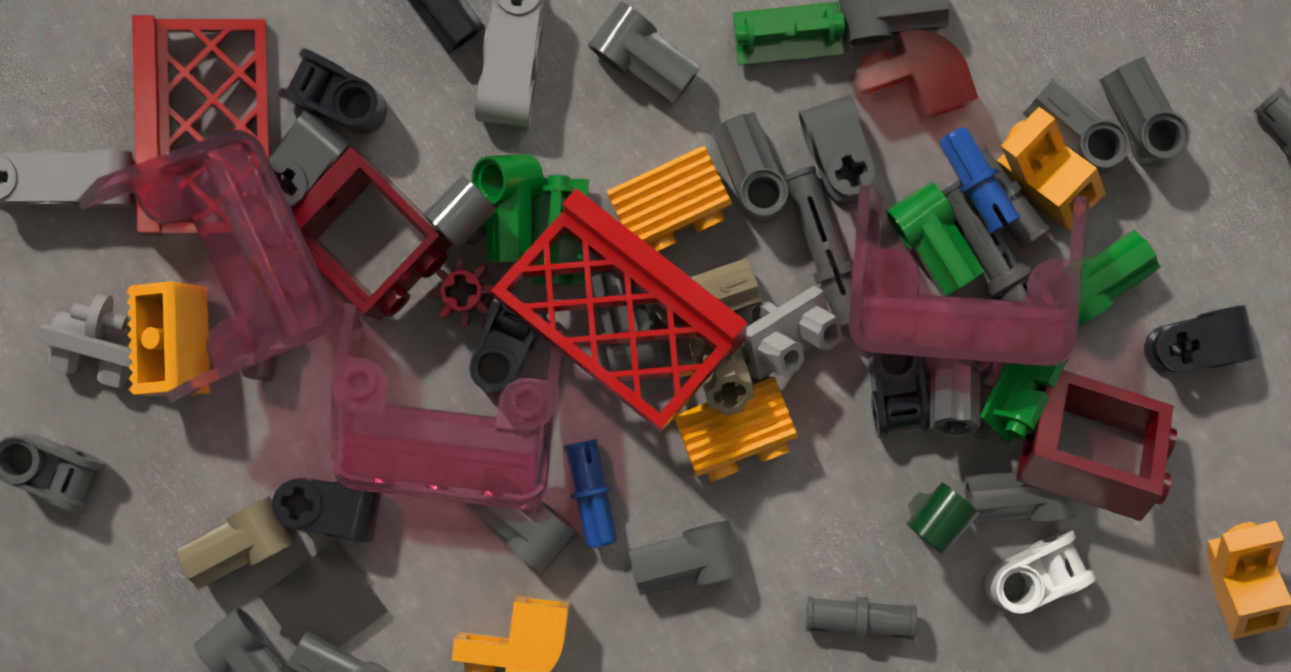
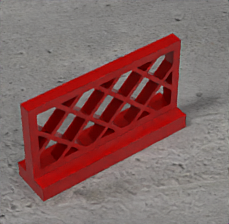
[132,15,271,236]
[491,188,748,432]

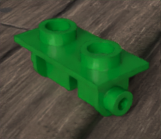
[732,2,845,66]
[532,175,589,286]
[979,323,1070,444]

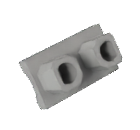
[743,286,842,381]
[37,293,133,388]

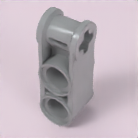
[475,0,545,128]
[0,150,133,208]

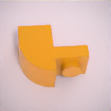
[997,107,1106,231]
[1207,521,1291,640]
[452,596,570,672]

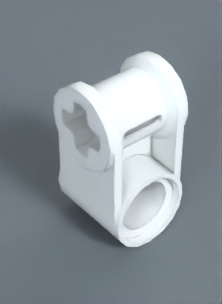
[984,529,1096,614]

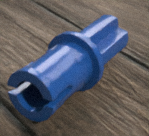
[940,127,1021,234]
[563,439,617,548]

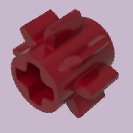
[429,258,494,326]

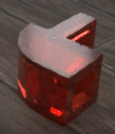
[849,30,978,122]

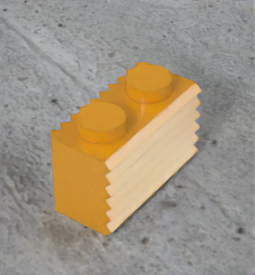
[606,145,732,252]
[126,281,211,398]
[674,377,798,482]

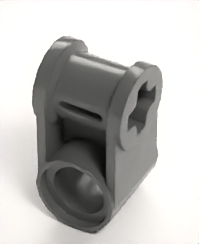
[798,95,876,204]
[253,109,349,213]
[0,433,106,513]

